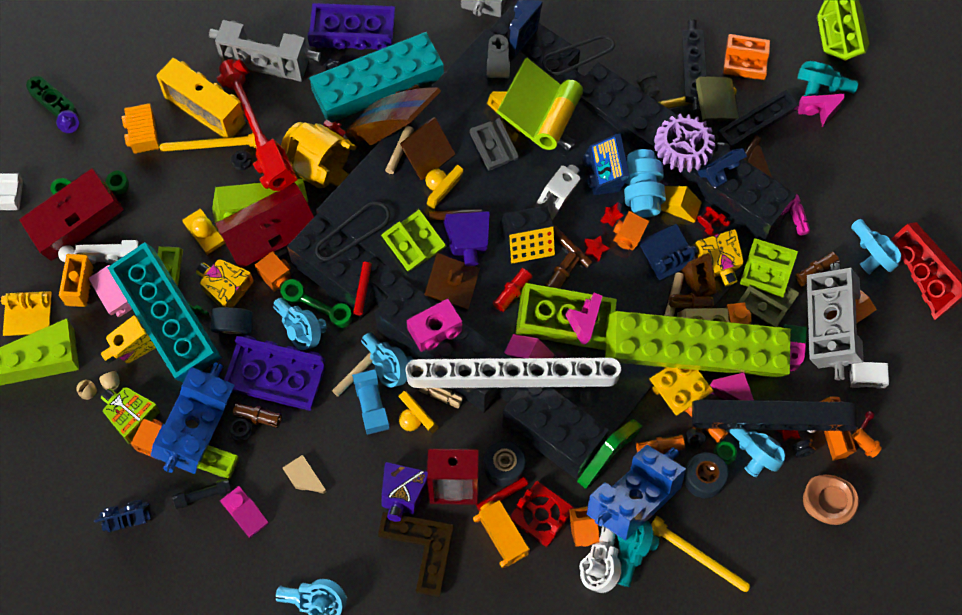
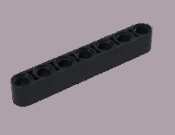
[692,400,857,431]

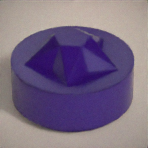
[57,110,79,133]

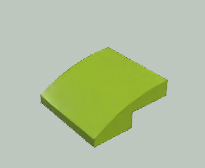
[381,210,447,272]
[740,238,798,297]

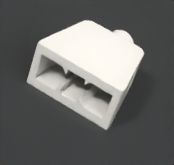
[535,165,581,219]

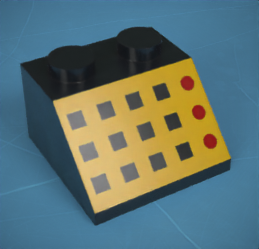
[500,205,555,265]

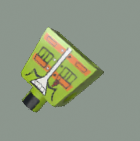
[101,387,160,444]

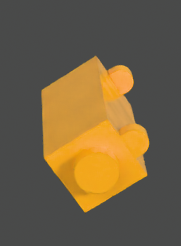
[473,500,529,568]

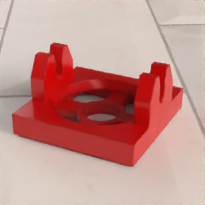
[509,481,575,548]

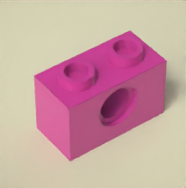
[406,299,462,352]

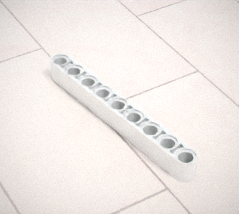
[406,358,621,388]

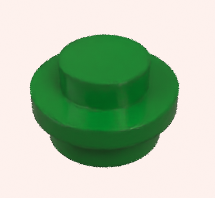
[713,441,737,465]

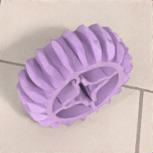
[654,114,715,173]

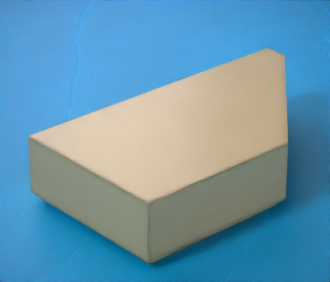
[283,455,326,494]

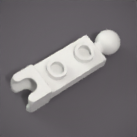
[58,240,139,264]

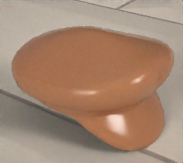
[803,475,859,525]

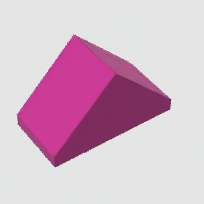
[504,334,555,374]
[710,372,754,401]

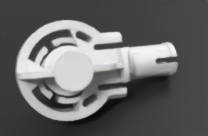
[580,526,621,593]

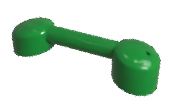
[50,170,130,195]
[281,279,353,328]

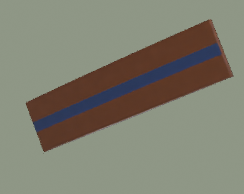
[344,87,441,146]

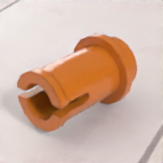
[852,428,882,457]

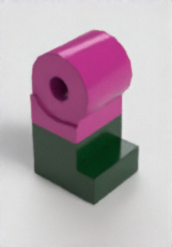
[782,324,807,371]

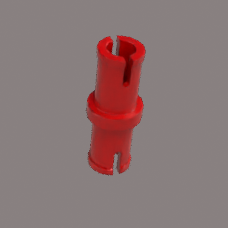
[493,268,533,312]

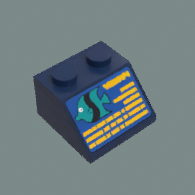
[583,134,630,195]

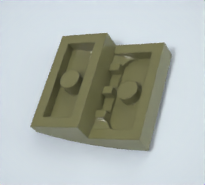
[695,77,739,122]
[738,285,799,327]

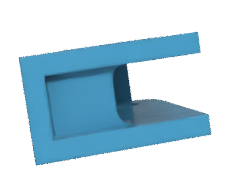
[352,369,389,435]

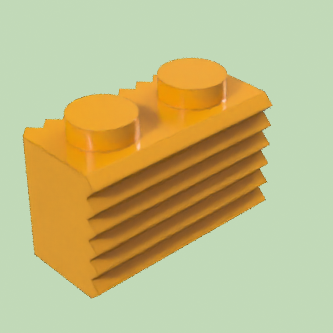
[122,103,159,154]
[59,254,94,307]

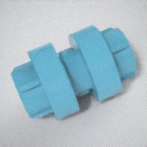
[624,149,666,218]

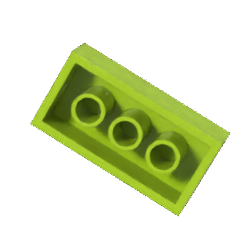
[515,283,617,350]

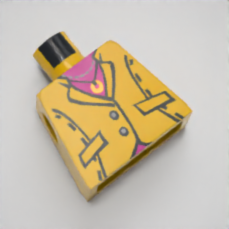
[694,229,743,286]
[196,259,254,308]
[101,315,156,364]

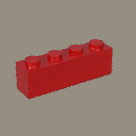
[891,222,962,320]

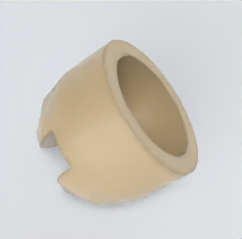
[99,371,120,391]
[77,380,97,400]

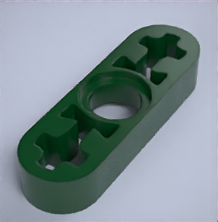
[26,76,77,117]

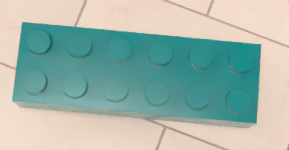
[309,32,444,122]
[107,242,222,383]

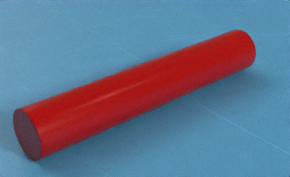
[353,262,372,315]
[476,477,528,511]

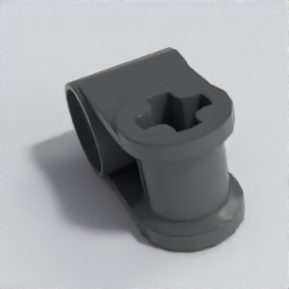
[487,34,510,78]

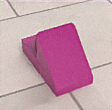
[798,94,845,127]
[565,293,602,345]
[220,486,269,538]

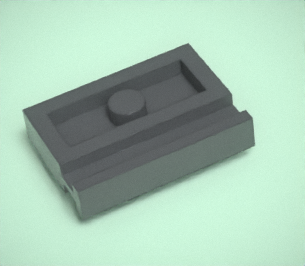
[470,118,519,171]

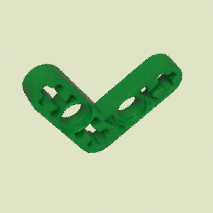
[577,419,643,490]

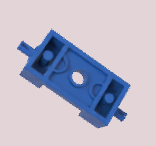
[150,362,234,474]
[587,445,686,541]

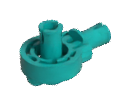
[797,61,858,96]
[617,520,659,587]

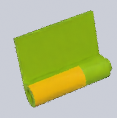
[496,58,583,150]

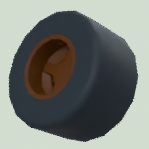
[684,452,729,498]

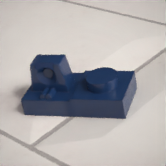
[697,148,747,187]

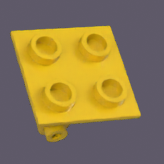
[1,291,52,336]
[649,367,714,416]

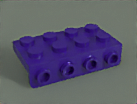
[307,3,395,50]
[224,335,326,411]

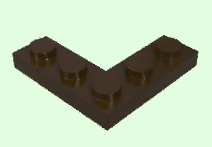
[378,512,453,597]

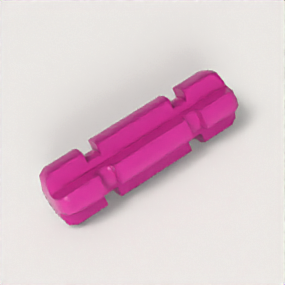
[790,194,810,236]

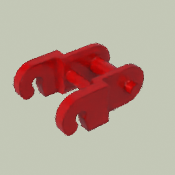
[697,207,730,236]

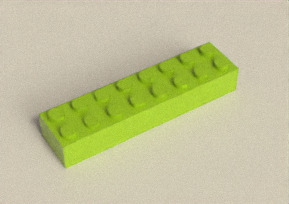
[605,311,790,377]

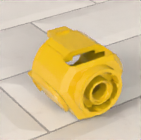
[281,122,357,189]

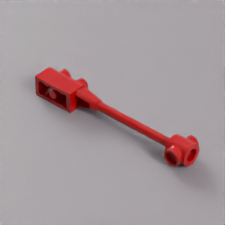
[216,59,298,191]

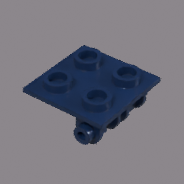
[639,224,698,281]
[94,500,151,532]

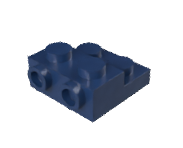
[508,0,543,58]

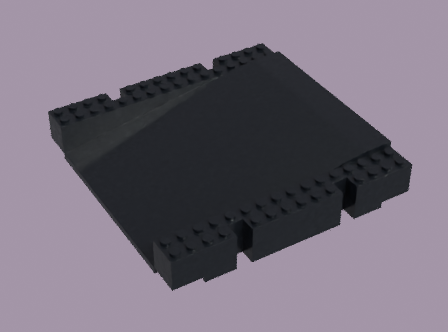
[287,5,796,480]

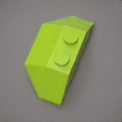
[817,0,869,60]

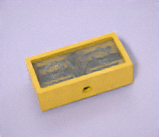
[156,58,246,138]

